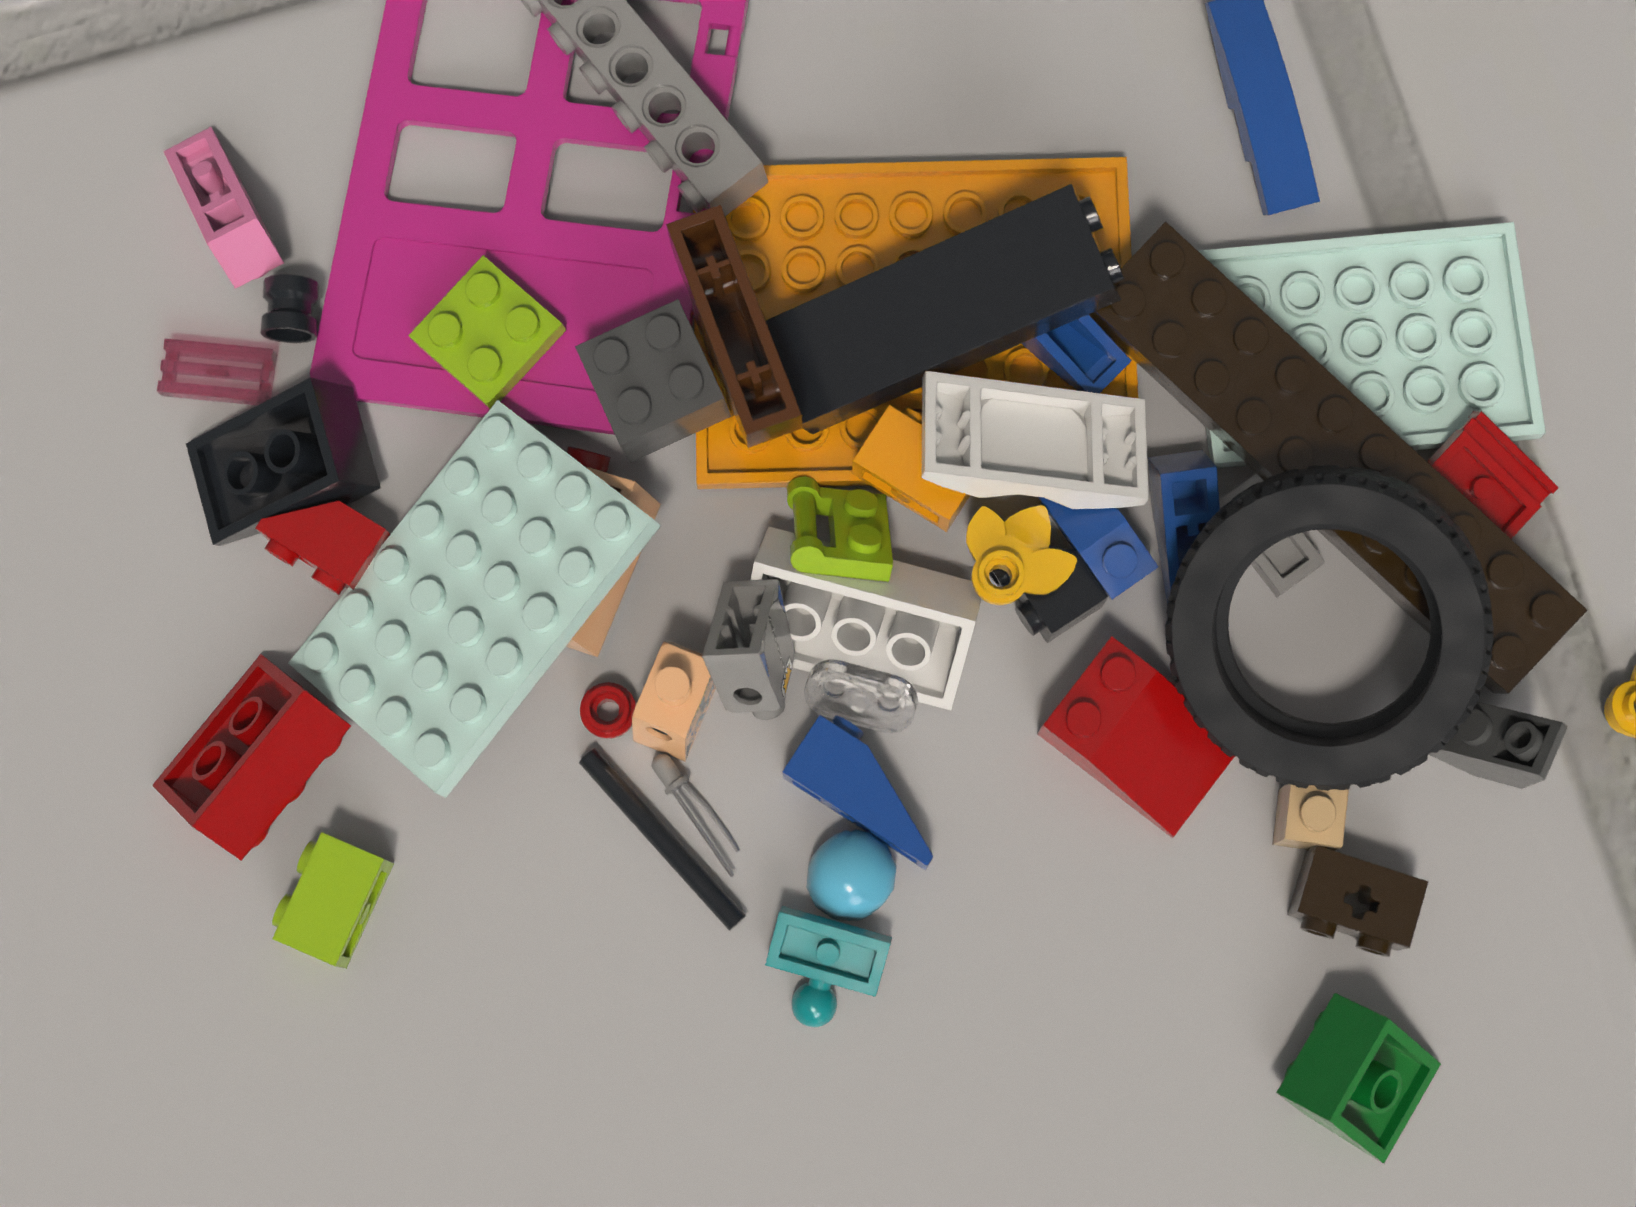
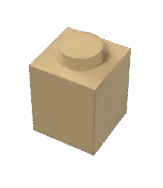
[1272,784,1349,851]

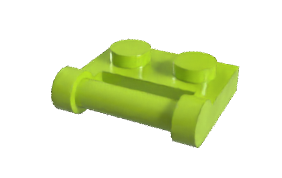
[787,476,893,582]

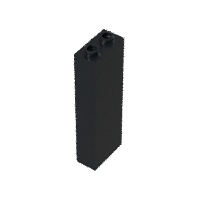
[766,184,1125,434]

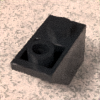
[989,545,1108,643]

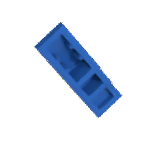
[1205,0,1320,215]

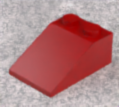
[1037,636,1235,838]

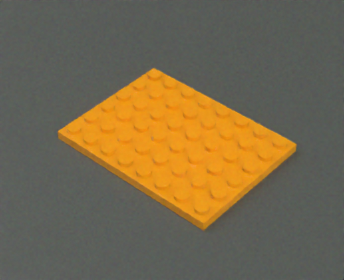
[693,157,1138,489]

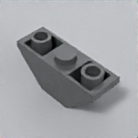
[1429,702,1568,789]

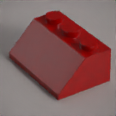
[152,654,351,861]

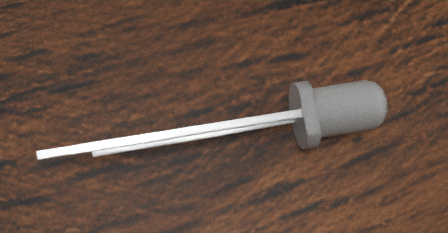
[651,754,740,877]

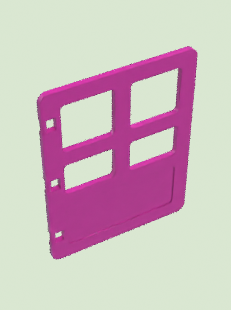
[310,0,749,435]

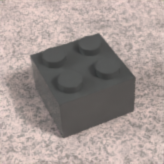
[575,299,731,463]

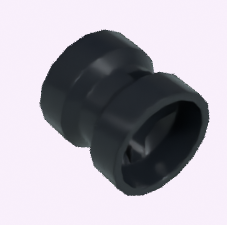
[260,274,319,343]

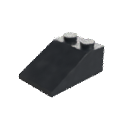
[186,377,381,546]

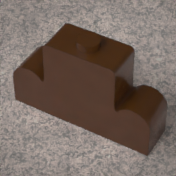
[666,205,803,448]

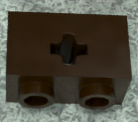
[1287,845,1429,957]

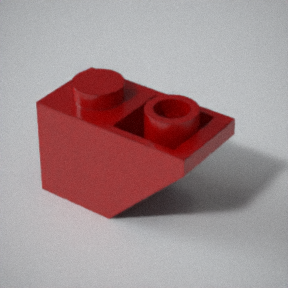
[255,501,390,595]

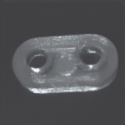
[804,659,918,733]

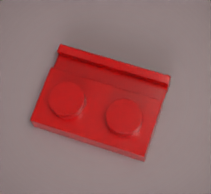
[1427,411,1559,539]

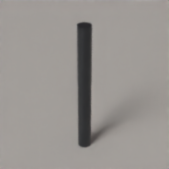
[579,748,746,931]

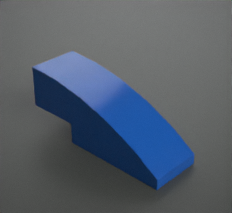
[1021,314,1131,393]

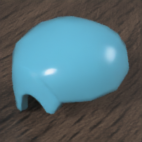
[806,829,897,921]

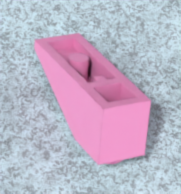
[163,127,284,289]

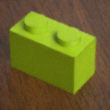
[272,832,394,969]

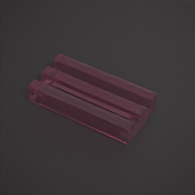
[157,338,277,405]

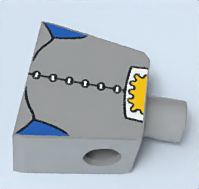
[702,579,794,720]

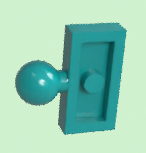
[765,906,892,1028]

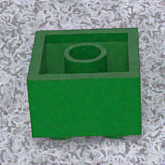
[1276,993,1441,1164]

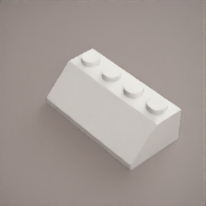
[750,526,981,711]

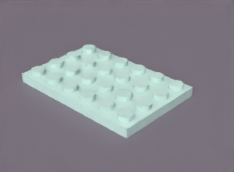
[1198,222,1546,468]
[288,400,661,798]

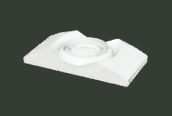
[921,371,1149,509]

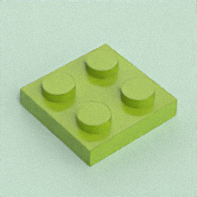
[408,255,566,409]

